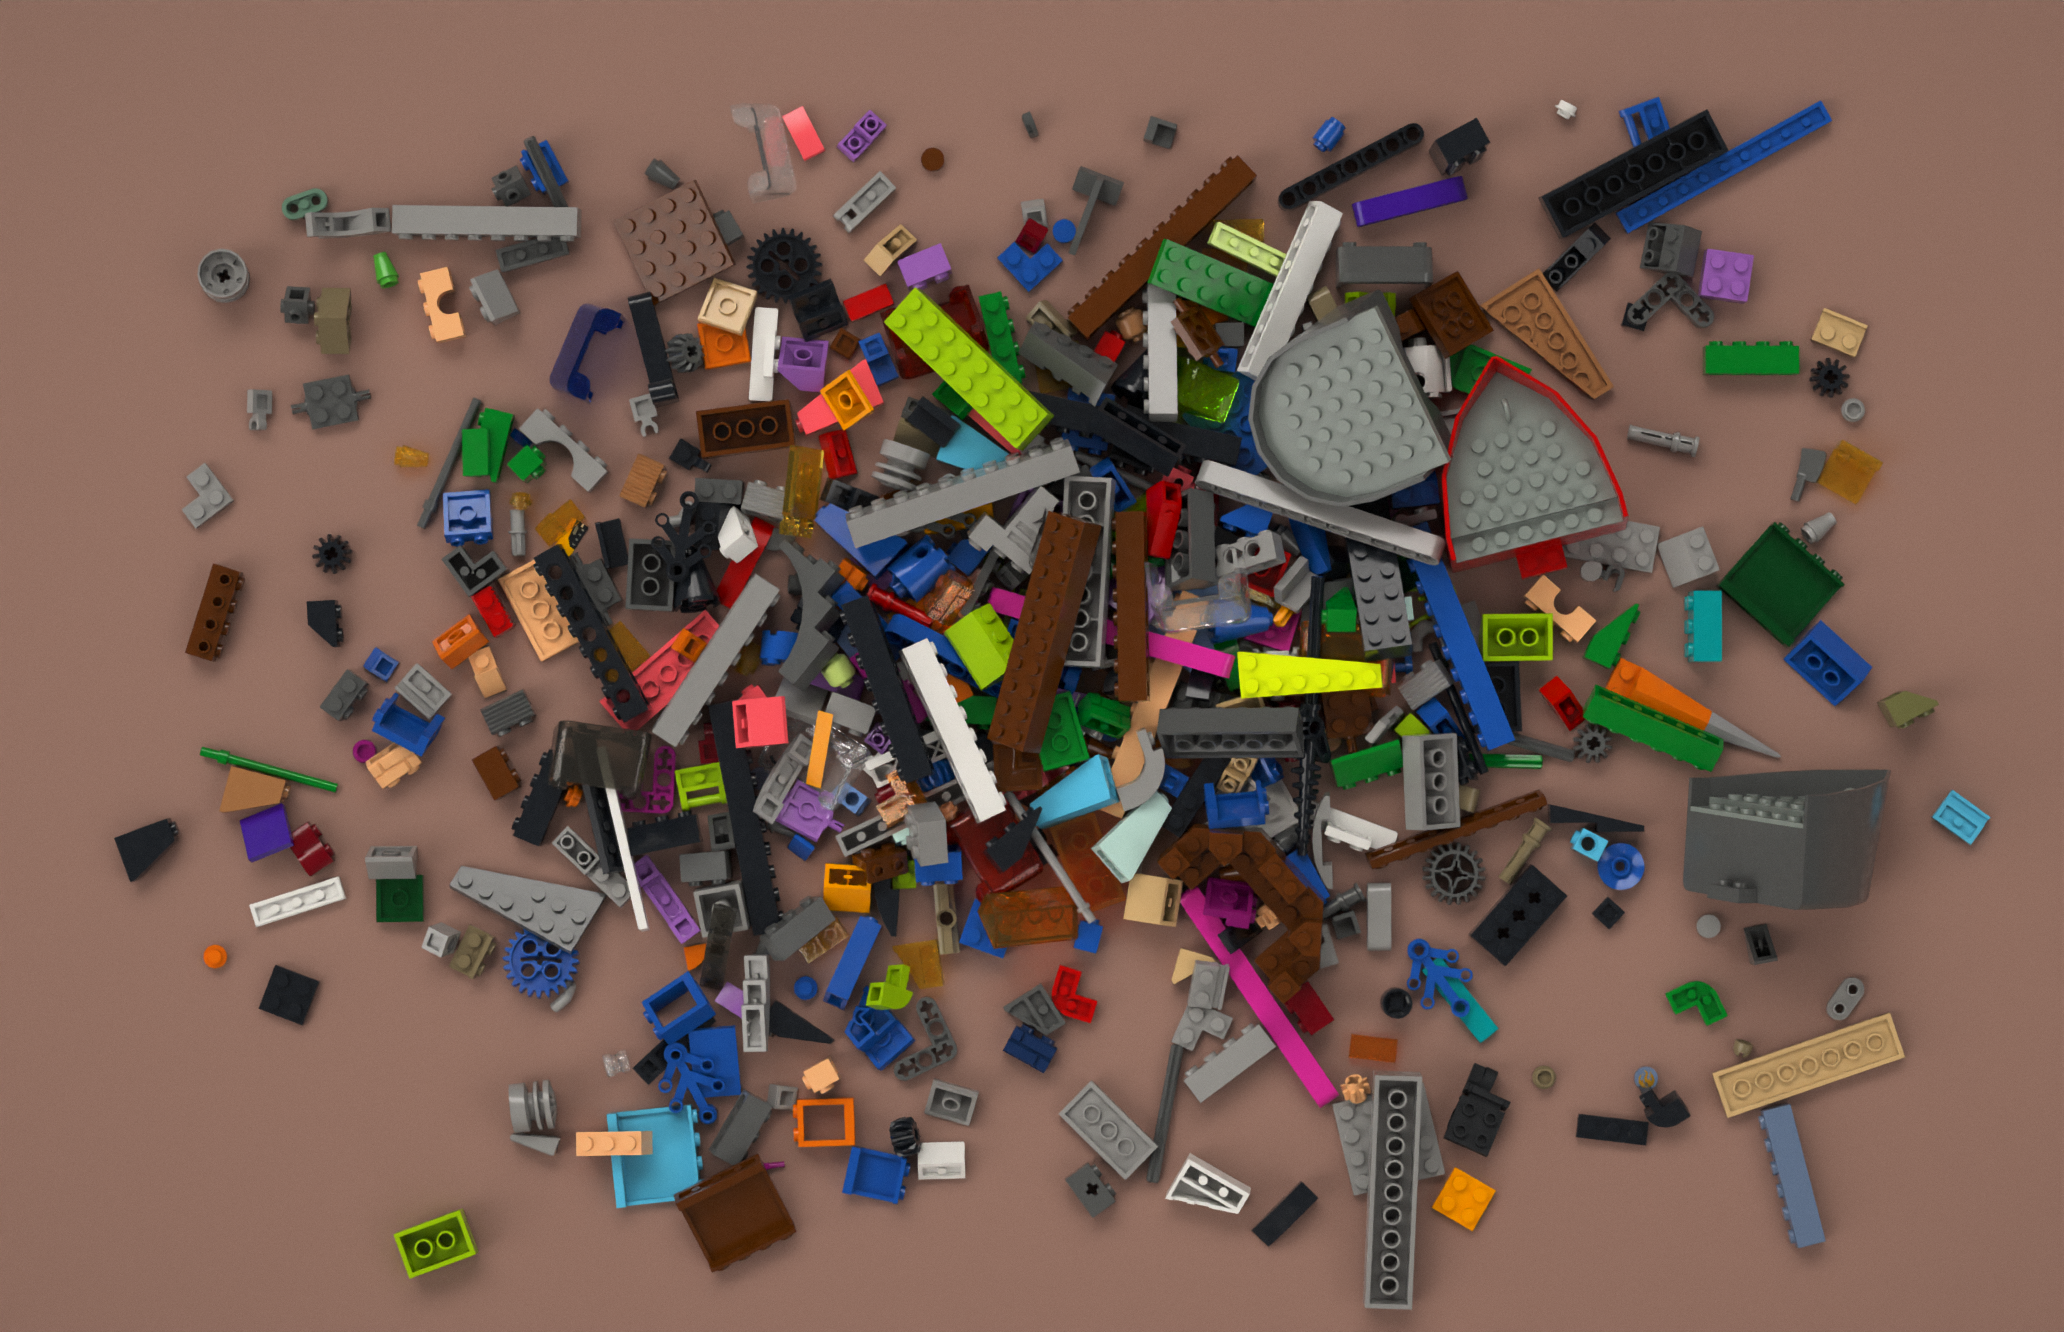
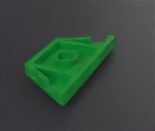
[1450,344,1532,394]

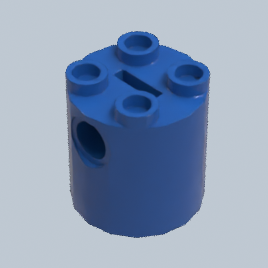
[887,534,956,603]

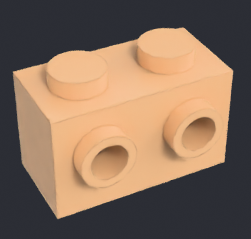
[802,1056,841,1094]

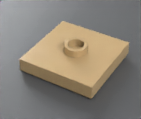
[697,277,758,336]

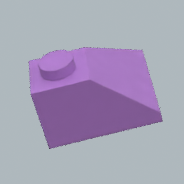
[777,337,829,392]

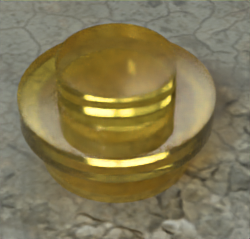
[509,492,533,510]

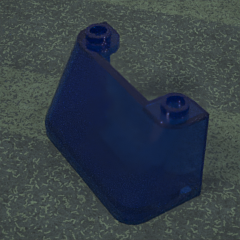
[549,303,626,404]

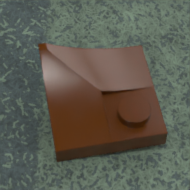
[992,744,1043,793]

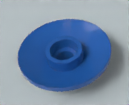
[1597,843,1644,890]

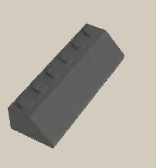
[1157,706,1305,759]

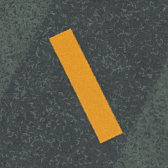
[806,710,833,789]

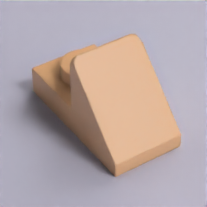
[468,646,507,698]

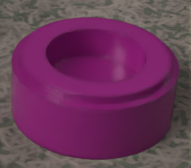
[353,740,377,763]

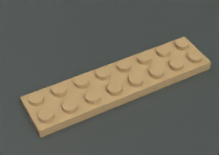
[1711,1012,1905,1118]

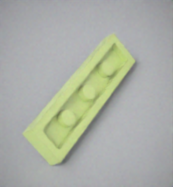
[1207,222,1287,277]

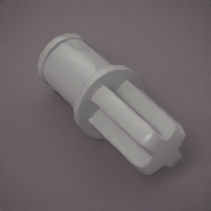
[508,509,527,556]

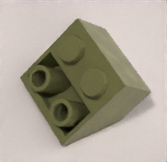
[1877,691,1939,729]

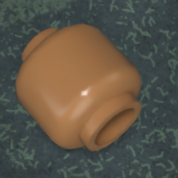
[1115,306,1147,343]

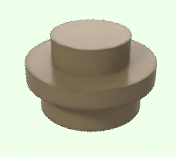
[1532,1065,1556,1089]

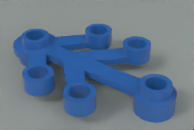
[1407,939,1473,1017]
[658,1042,725,1124]

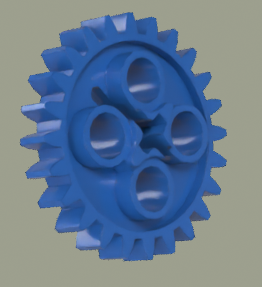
[503,929,580,999]

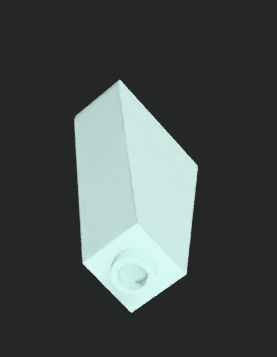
[1091,791,1172,883]

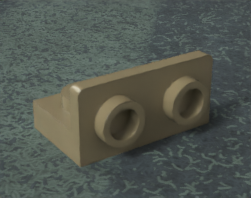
[449,924,497,979]

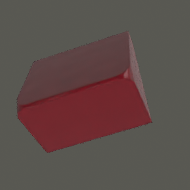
[1015,218,1048,254]

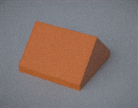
[432,614,489,669]

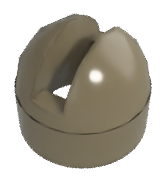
[1733,1039,1754,1058]

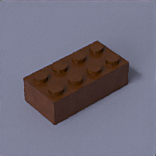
[696,399,796,459]

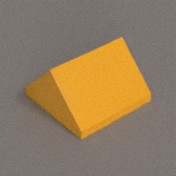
[820,369,875,430]

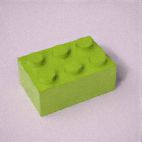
[393,1208,479,1279]

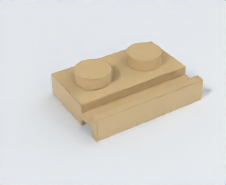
[1811,308,1868,358]

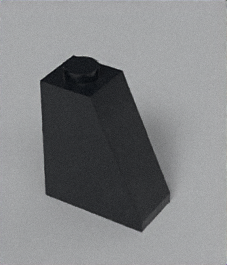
[114,818,180,882]

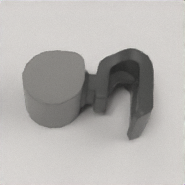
[1580,561,1625,592]

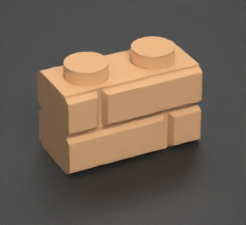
[366,743,422,789]

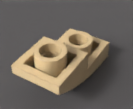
[1216,758,1259,794]

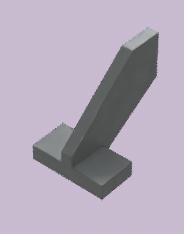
[1069,166,1124,256]

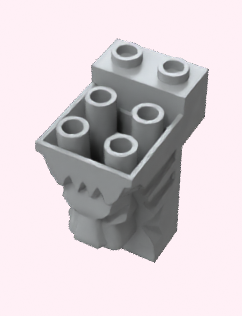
[967,485,1059,574]

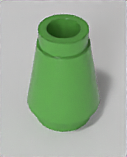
[373,252,399,289]

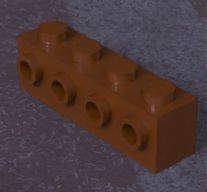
[185,563,245,662]

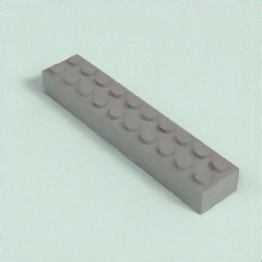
[845,437,1080,548]
[1363,1070,1422,1310]

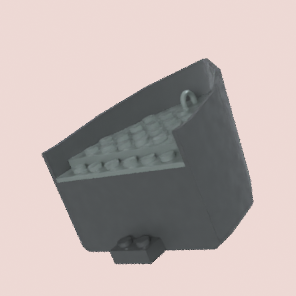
[1683,769,1891,910]

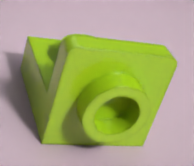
[892,856,917,889]

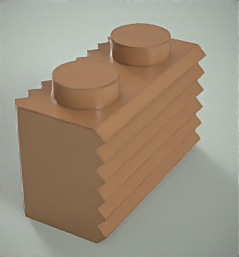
[619,453,667,508]

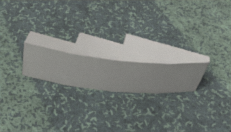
[741,954,770,1052]

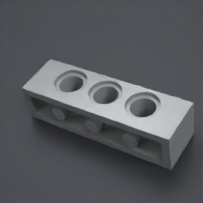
[1202,530,1286,589]

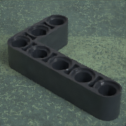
[628,291,679,408]

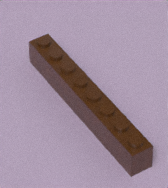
[1112,511,1150,702]

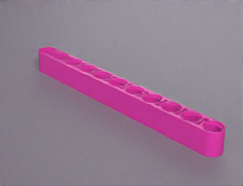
[987,587,1236,679]
[1180,886,1339,1108]

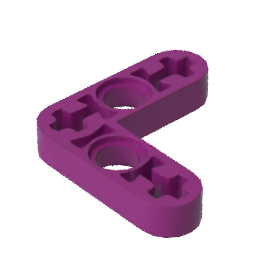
[617,746,676,813]

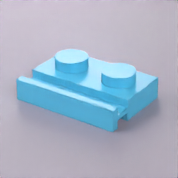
[1932,790,1991,845]

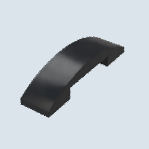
[632,1017,716,1085]

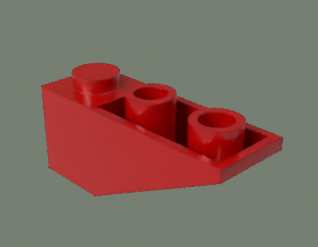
[1146,480,1182,560]

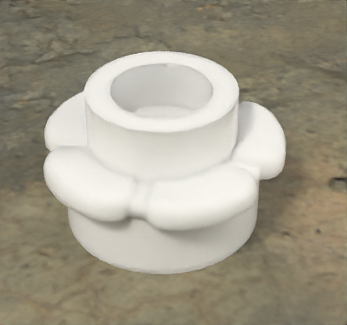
[1555,100,1577,120]

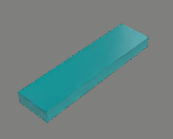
[1422,958,1499,1043]

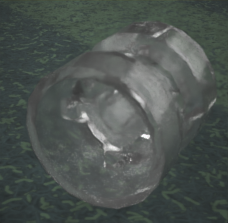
[602,1049,631,1078]

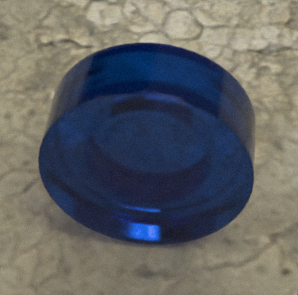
[510,428,533,447]

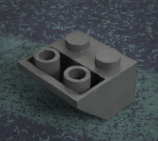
[1640,222,1702,277]

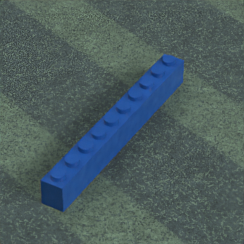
[1406,521,1515,751]

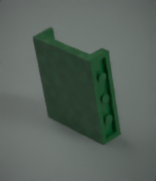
[1716,522,1845,648]

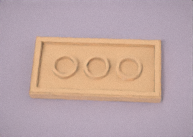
[498,560,579,662]

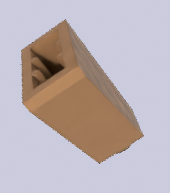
[219,766,291,813]

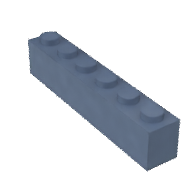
[1758,1103,1826,1248]

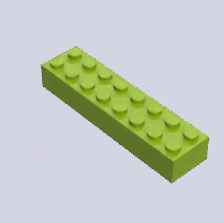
[884,287,1054,451]

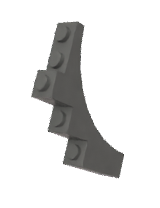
[778,539,845,692]

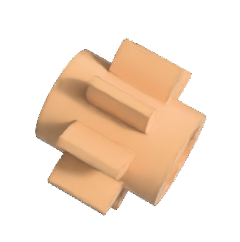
[1255,903,1281,930]
[1341,1074,1371,1104]

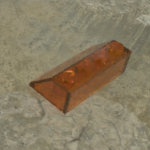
[977,886,1078,949]

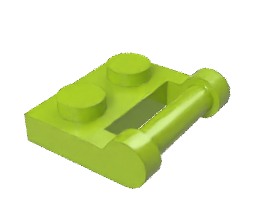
[675,762,727,812]

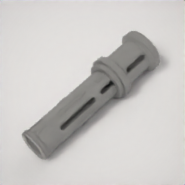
[1627,424,1699,457]

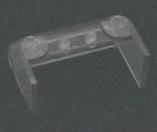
[1144,548,1252,634]

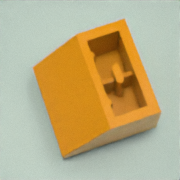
[823,863,872,913]

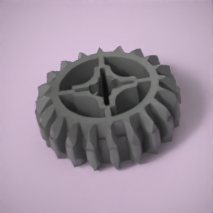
[1422,842,1486,905]

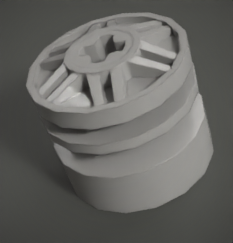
[197,249,250,303]
[871,439,930,491]
[508,1080,557,1133]

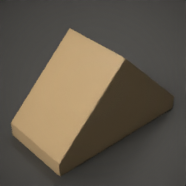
[1171,948,1215,984]

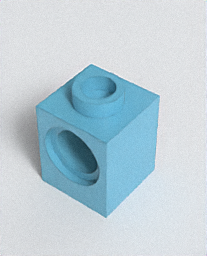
[1570,828,1608,862]

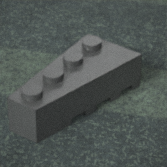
[1018,321,1118,406]

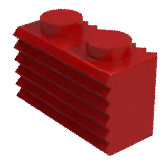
[471,586,516,638]

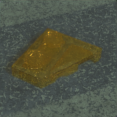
[892,939,945,989]

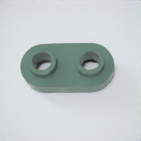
[282,188,328,220]

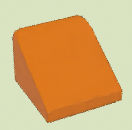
[671,628,707,663]

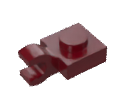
[698,722,719,764]

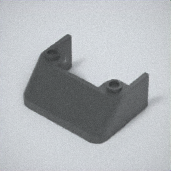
[1336,242,1433,288]

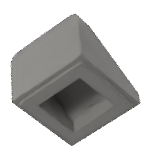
[1021,199,1048,227]
[767,1084,798,1111]

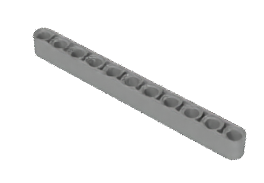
[1195,460,1446,565]

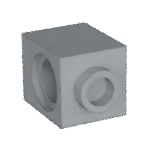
[421,922,461,957]

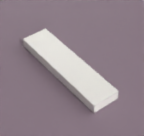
[249,876,346,927]

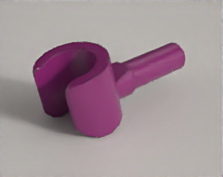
[762,1161,785,1170]

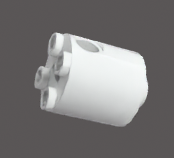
[1403,337,1445,399]

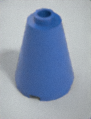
[1207,597,1273,644]

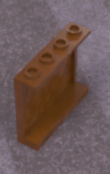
[674,1154,797,1273]

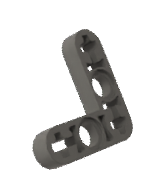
[1627,273,1714,329]
[894,997,957,1081]

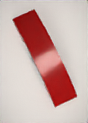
[717,517,776,609]

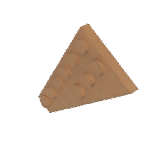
[1480,268,1614,400]

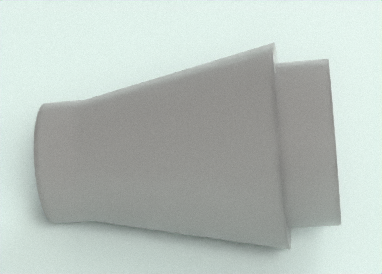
[1801,512,1837,544]

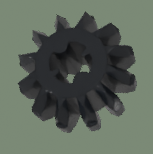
[1809,358,1850,398]
[312,534,353,574]
[889,1117,921,1157]

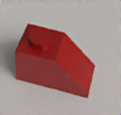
[1539,676,1586,731]

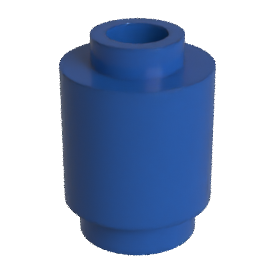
[1312,117,1346,153]

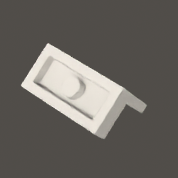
[918,1142,965,1180]

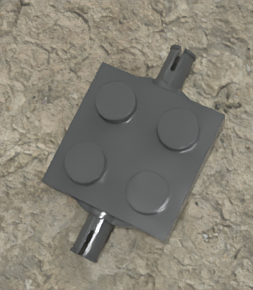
[291,374,371,430]
[564,552,623,626]

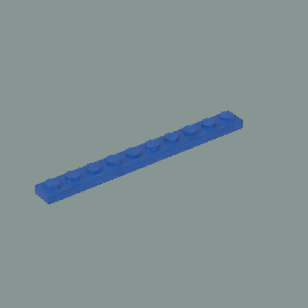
[1616,100,1832,234]

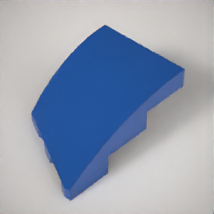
[845,985,916,1071]

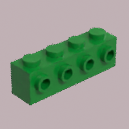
[978,291,1026,385]

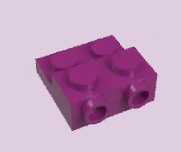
[1203,877,1258,929]

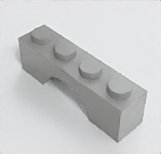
[519,408,609,493]

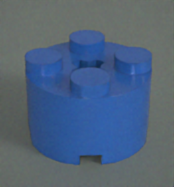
[759,630,798,666]

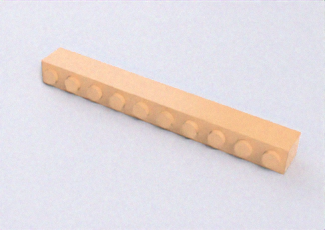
[1099,590,1209,819]

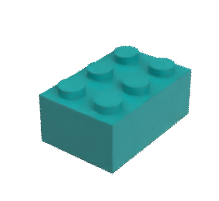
[1684,591,1722,662]

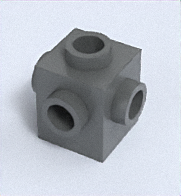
[491,165,531,207]
[280,286,315,324]

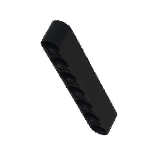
[1278,123,1424,212]

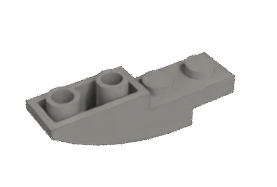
[552,826,631,908]

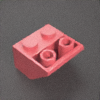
[732,696,788,748]

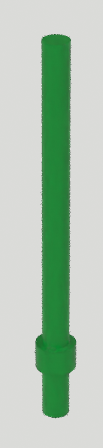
[200,746,338,793]

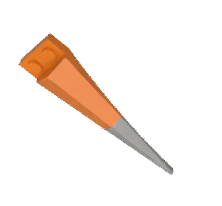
[1605,658,1781,758]

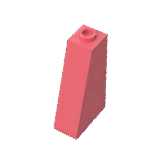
[795,359,884,436]

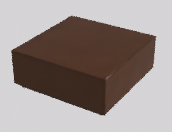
[829,328,861,360]

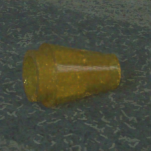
[394,445,429,468]

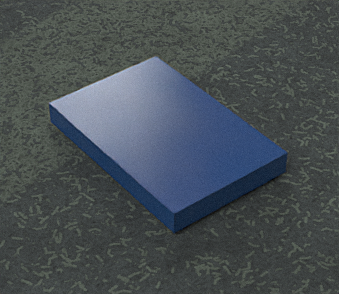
[688,1025,742,1098]

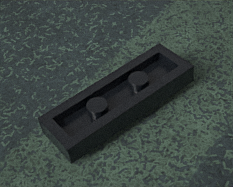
[1575,1113,1649,1146]

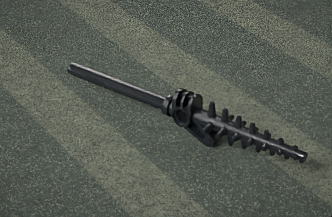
[1291,576,1331,856]

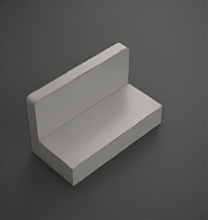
[1274,556,1318,613]

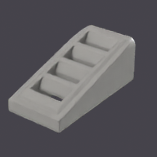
[510,1133,561,1156]

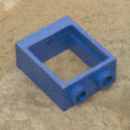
[642,971,716,1046]

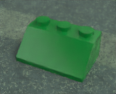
[1329,739,1403,790]

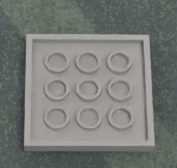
[1332,1082,1445,1196]

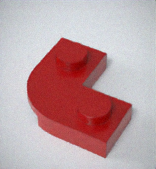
[1052,965,1097,1023]

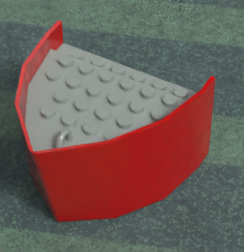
[1442,356,1629,580]

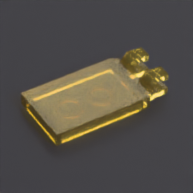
[779,445,824,538]

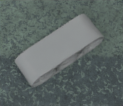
[1366,883,1392,951]

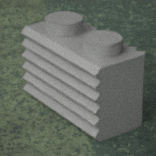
[741,480,794,525]
[1398,659,1455,710]

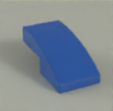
[858,332,899,387]

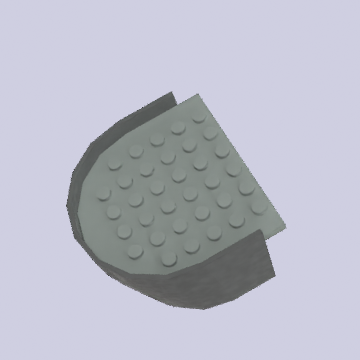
[1248,290,1451,507]

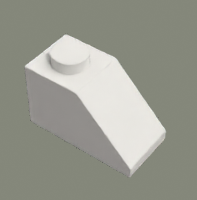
[718,506,758,563]

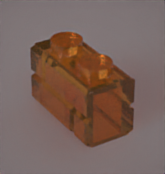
[923,569,975,627]

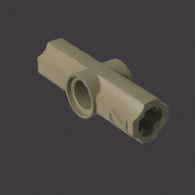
[933,883,960,955]

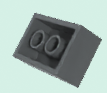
[625,538,676,612]

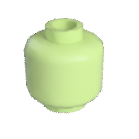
[821,652,856,688]

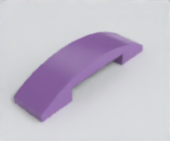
[634,854,701,944]

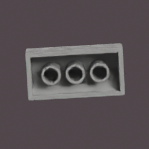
[1402,733,1460,830]

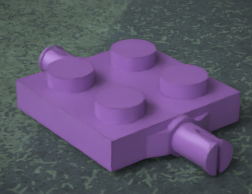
[775,779,845,843]

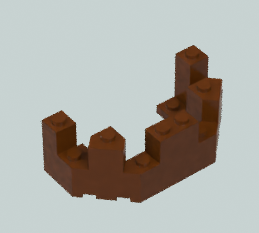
[1157,824,1324,1004]

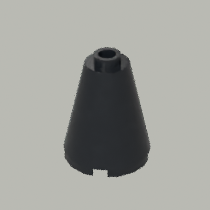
[1111,349,1148,410]
[674,546,720,614]

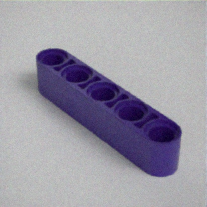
[1351,176,1468,227]

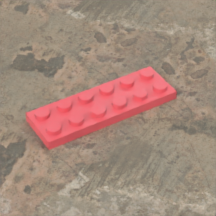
[599,609,720,737]

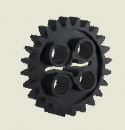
[746,228,823,304]

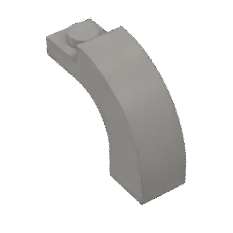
[305,208,391,239]
[1116,728,1165,811]

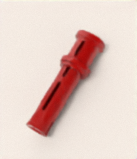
[866,583,935,628]

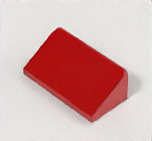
[843,283,895,323]
[818,429,858,480]

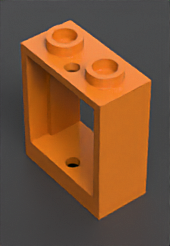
[793,1097,856,1147]

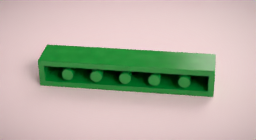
[1583,684,1724,772]

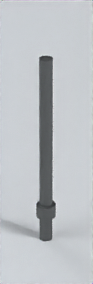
[417,397,482,529]

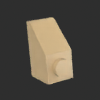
[864,224,917,276]

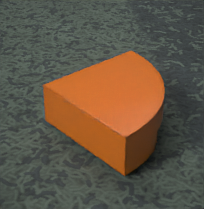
[684,943,708,971]

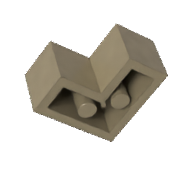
[314,288,352,354]

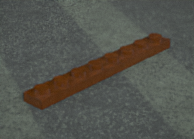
[1364,789,1548,869]

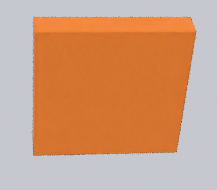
[697,323,751,370]

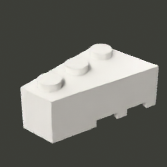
[1165,1153,1251,1214]

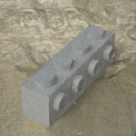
[1183,1023,1276,1103]

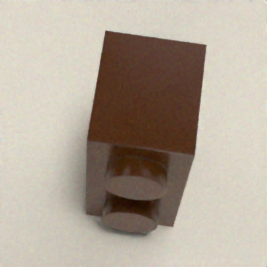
[472,746,522,801]

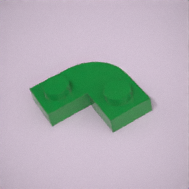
[1664,981,1728,1026]

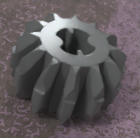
[665,333,705,373]
[1573,724,1612,763]

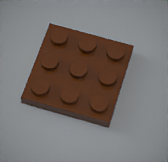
[1409,271,1494,359]

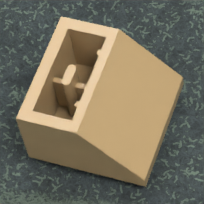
[1123,873,1183,927]

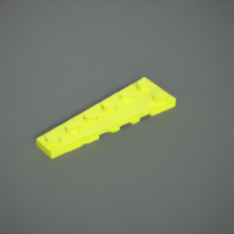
[1237,651,1383,699]

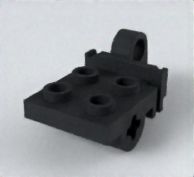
[1443,1063,1511,1157]

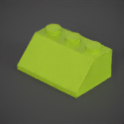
[944,603,1014,691]
[1478,613,1553,661]

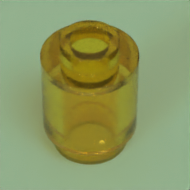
[735,641,762,677]

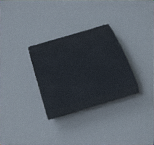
[788,278,848,342]

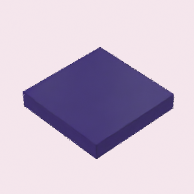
[240,803,294,863]

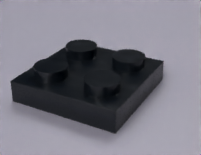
[258,965,320,1025]

